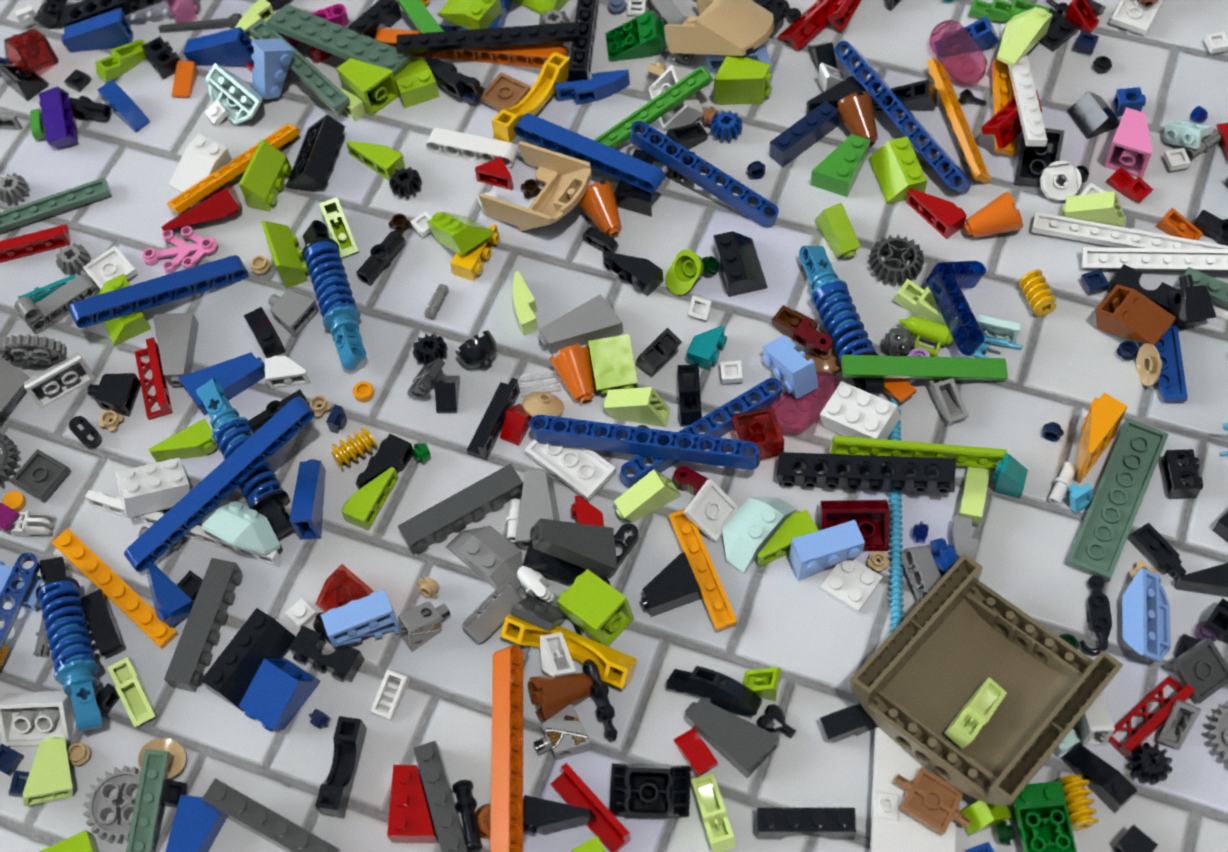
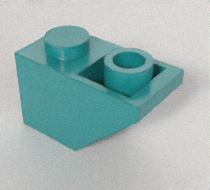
[686,326,727,371]
[992,453,1028,499]

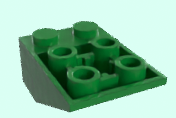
[606,10,667,62]
[1010,781,1077,852]

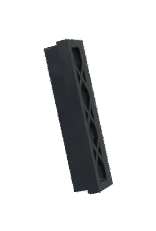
[467,378,520,460]

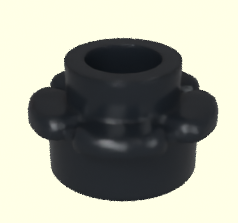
[1093,56,1112,74]

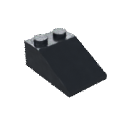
[1014,128,1065,188]

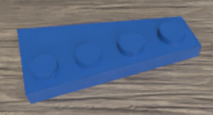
[1138,324,1188,403]

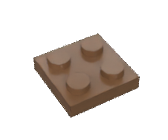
[480,72,531,111]

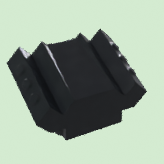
[609,763,691,818]

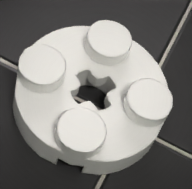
[1040,161,1082,201]

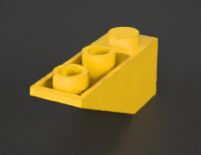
[450,224,500,281]

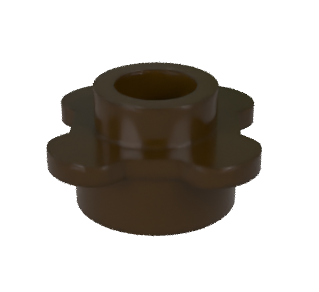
[521,179,541,199]
[389,214,411,234]

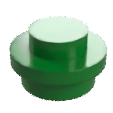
[412,443,430,463]

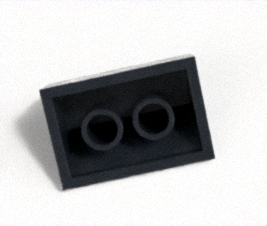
[713,231,767,297]

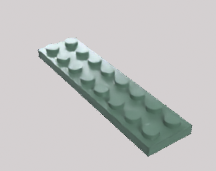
[266,4,411,77]
[1066,418,1169,581]

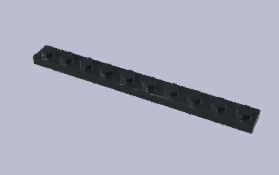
[396,22,580,54]

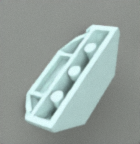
[206,63,262,125]
[722,497,797,574]
[202,501,280,555]

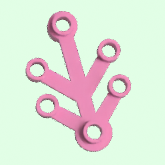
[142,226,218,274]

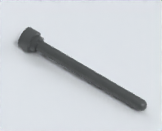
[158,13,242,32]

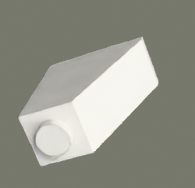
[1077,692,1115,746]

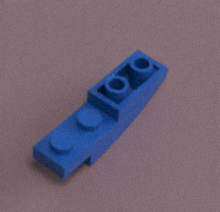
[555,69,630,105]

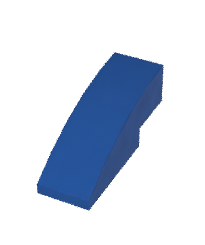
[97,80,151,133]

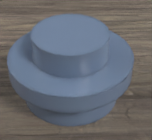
[608,0,626,14]

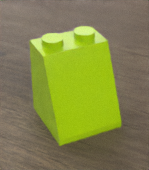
[714,55,773,105]
[336,58,399,116]
[588,334,638,395]
[557,569,634,647]

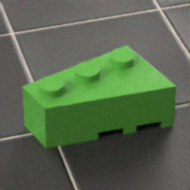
[811,134,870,197]

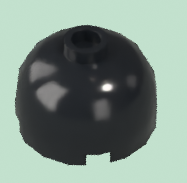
[455,330,497,369]

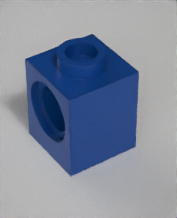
[1113,87,1146,117]

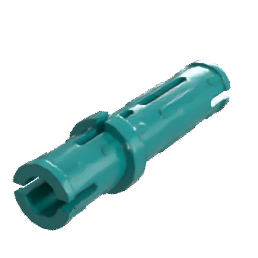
[18,274,76,303]

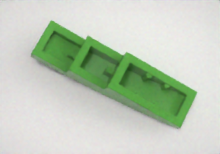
[969,0,1050,23]

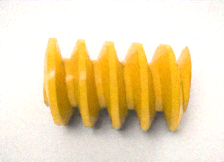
[1019,269,1057,316]
[331,427,378,470]
[1058,775,1099,830]

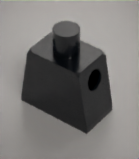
[1169,275,1216,325]
[88,373,141,417]

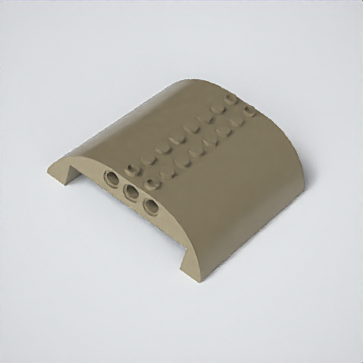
[850,554,1123,806]

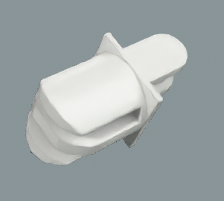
[11,510,55,538]
[517,566,555,603]

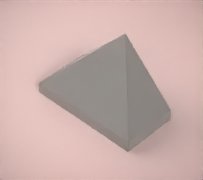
[0,112,23,130]
[1156,699,1201,750]

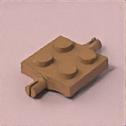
[893,767,971,836]

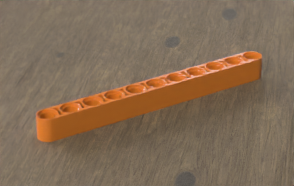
[375,28,568,68]
[490,645,523,852]

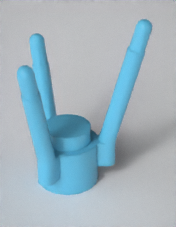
[969,334,1023,358]

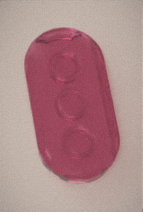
[929,20,987,85]
[769,371,840,436]

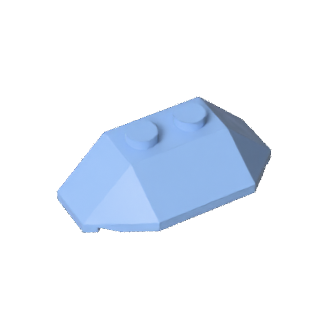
[1122,568,1171,662]

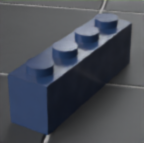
[769,101,839,168]

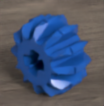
[711,110,742,143]

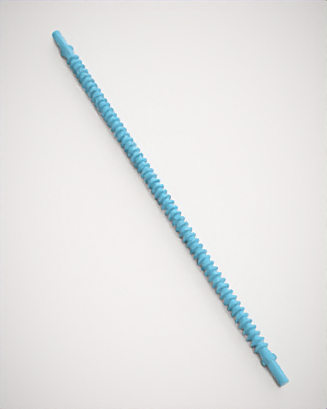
[888,396,904,632]

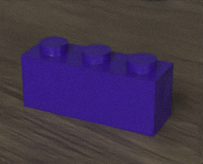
[39,86,77,149]

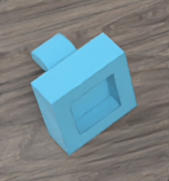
[1067,483,1093,514]

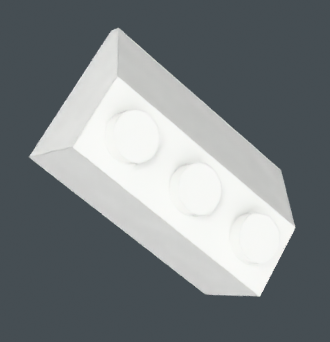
[648,65,703,131]
[24,352,96,409]
[0,691,75,746]

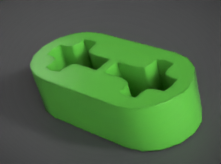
[30,108,46,140]

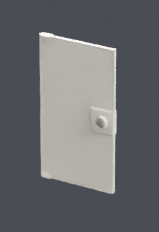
[870,727,956,852]

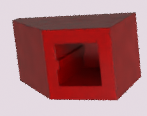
[571,496,604,526]

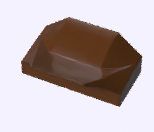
[772,305,818,338]

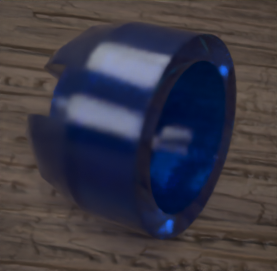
[1190,106,1208,123]

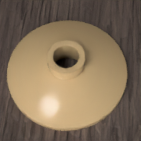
[1136,343,1162,386]
[522,391,564,417]
[138,738,186,779]

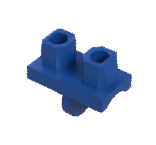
[930,538,960,577]

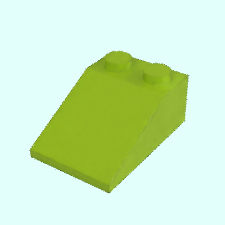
[437,0,502,30]
[394,56,440,108]

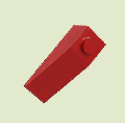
[906,189,967,239]

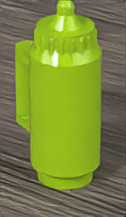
[899,315,956,357]

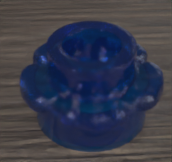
[912,521,929,543]

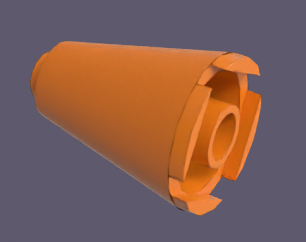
[578,181,622,237]
[964,192,1023,238]
[550,344,595,404]

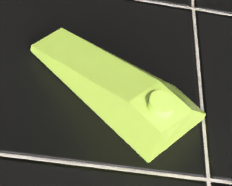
[997,7,1053,67]

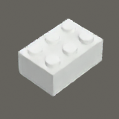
[820,381,900,439]
[115,458,190,518]

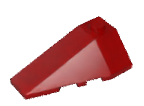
[161,183,241,231]

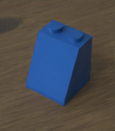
[238,658,320,731]

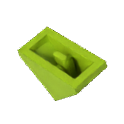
[742,667,781,701]
[960,800,1013,836]

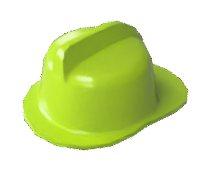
[666,249,704,295]

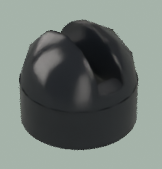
[1076,165,1089,183]

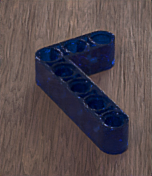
[926,261,986,356]

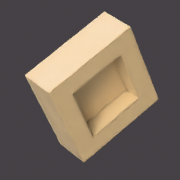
[647,62,667,76]

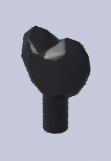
[757,704,796,738]

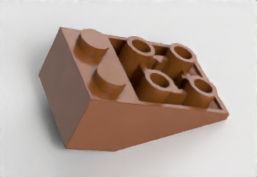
[1095,284,1176,346]

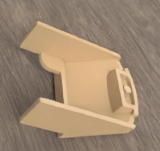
[664,0,774,56]
[479,141,592,231]

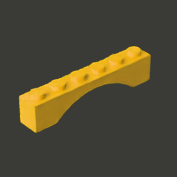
[492,52,570,143]
[500,613,638,689]

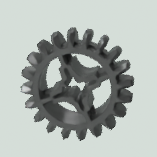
[869,234,924,286]

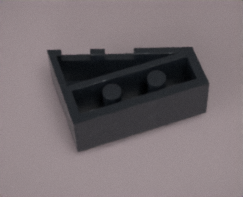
[614,149,654,217]

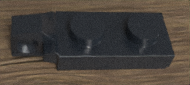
[1130,523,1187,581]

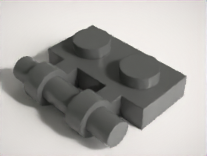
[407,358,445,398]

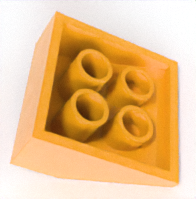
[1076,392,1128,484]

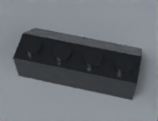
[285,114,346,192]
[200,608,296,712]

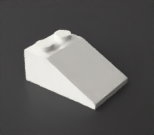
[169,134,232,193]

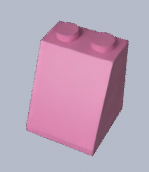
[1104,107,1153,179]

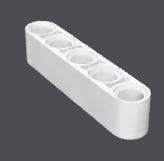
[426,128,519,168]

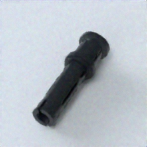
[452,780,482,852]

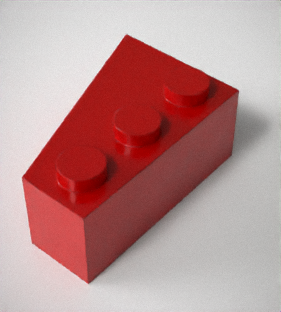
[387,765,439,843]

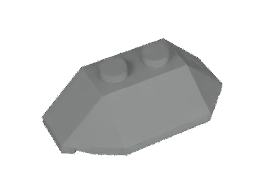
[446,526,522,591]

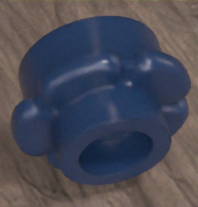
[747,161,766,179]
[1117,340,1138,361]
[1042,422,1064,442]
[309,708,331,729]

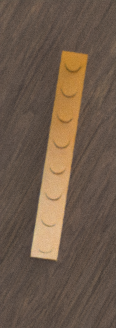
[927,58,991,184]
[167,123,300,214]
[51,528,179,650]

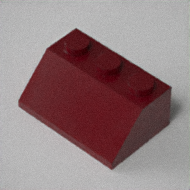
[820,500,889,551]

